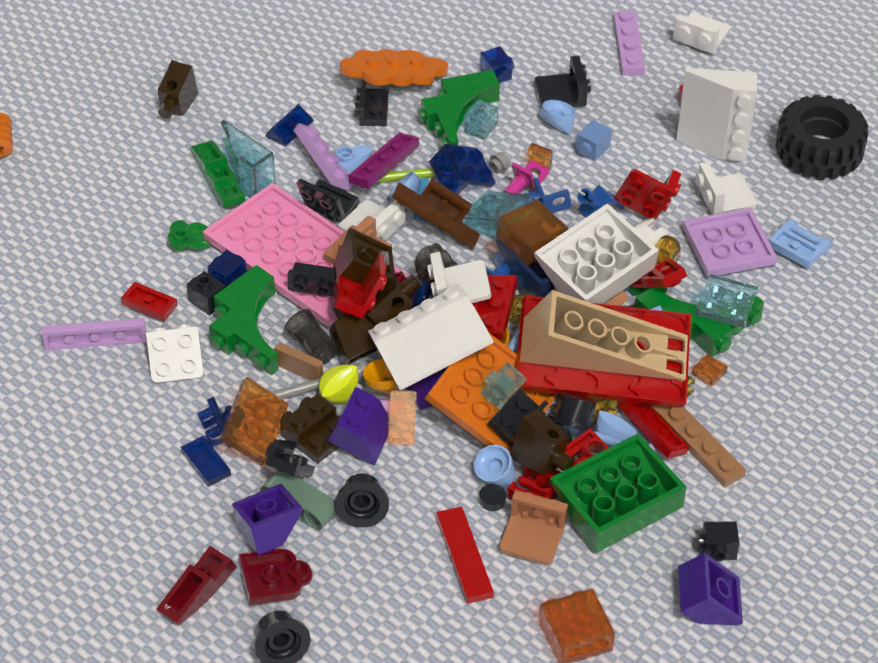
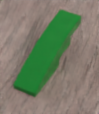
[191,140,246,208]

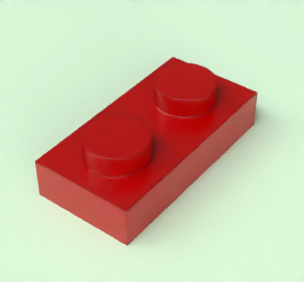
[121,282,178,321]

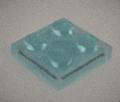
[695,274,759,328]

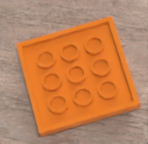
[424,333,559,453]

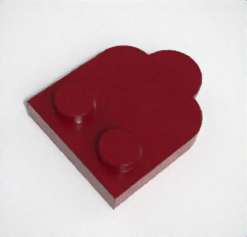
[238,549,313,605]

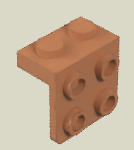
[499,490,568,565]

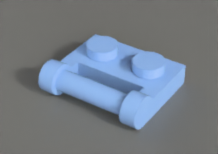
[768,219,833,269]

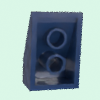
[496,224,555,297]

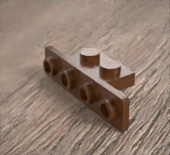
[392,178,480,248]

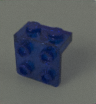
[429,144,496,195]

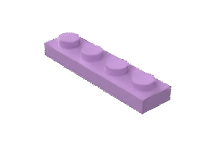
[613,11,645,76]
[294,123,353,191]
[42,318,147,351]

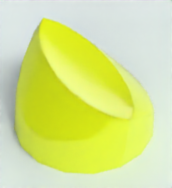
[318,364,359,405]

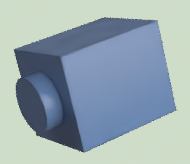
[576,120,612,161]

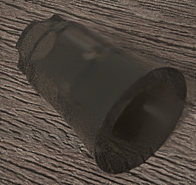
[284,309,338,365]

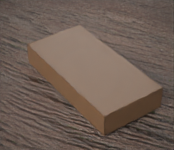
[274,342,323,381]

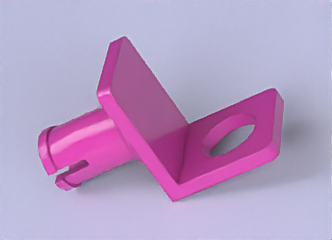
[503,160,550,201]

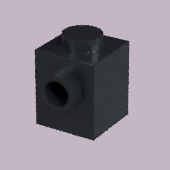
[187,271,226,316]
[697,521,740,562]

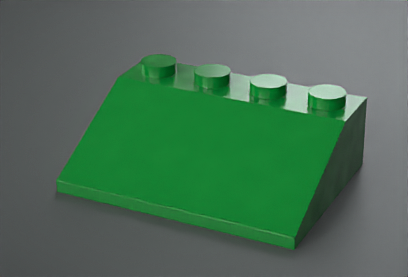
[550,433,687,553]

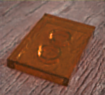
[220,377,289,467]

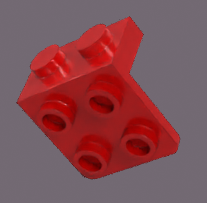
[614,169,682,220]
[334,254,387,319]

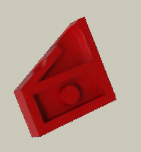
[630,257,687,288]

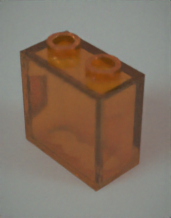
[496,200,569,265]
[539,588,615,663]

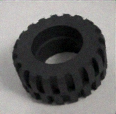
[776,95,869,180]

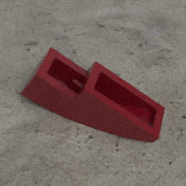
[156,546,237,625]

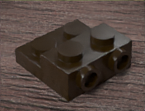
[280,394,339,464]

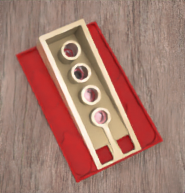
[514,290,691,408]

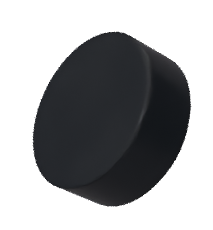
[479,484,506,511]

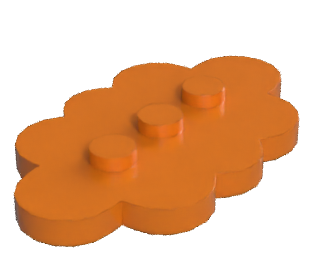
[339,49,449,86]

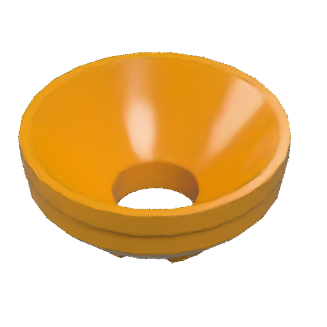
[363,358,399,394]

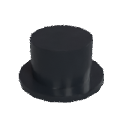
[547,392,599,431]
[335,473,389,527]
[254,610,311,663]

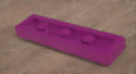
[348,132,420,189]

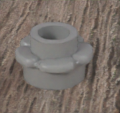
[489,152,510,174]

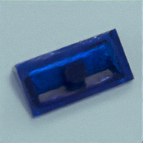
[265,104,314,147]

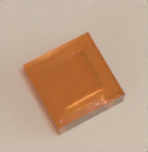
[527,143,553,171]
[691,354,728,387]

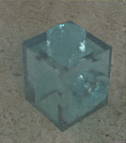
[464,99,499,140]
[480,362,527,410]

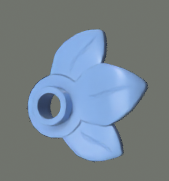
[335,145,373,174]

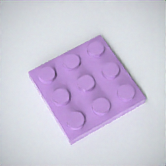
[682,208,777,278]

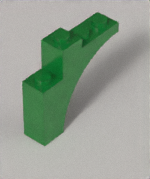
[418,70,500,160]
[209,265,279,376]
[634,288,764,358]

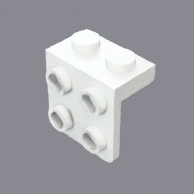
[673,13,730,54]
[695,162,757,215]
[339,200,406,241]
[427,252,491,303]
[146,325,203,383]

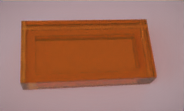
[388,390,417,444]

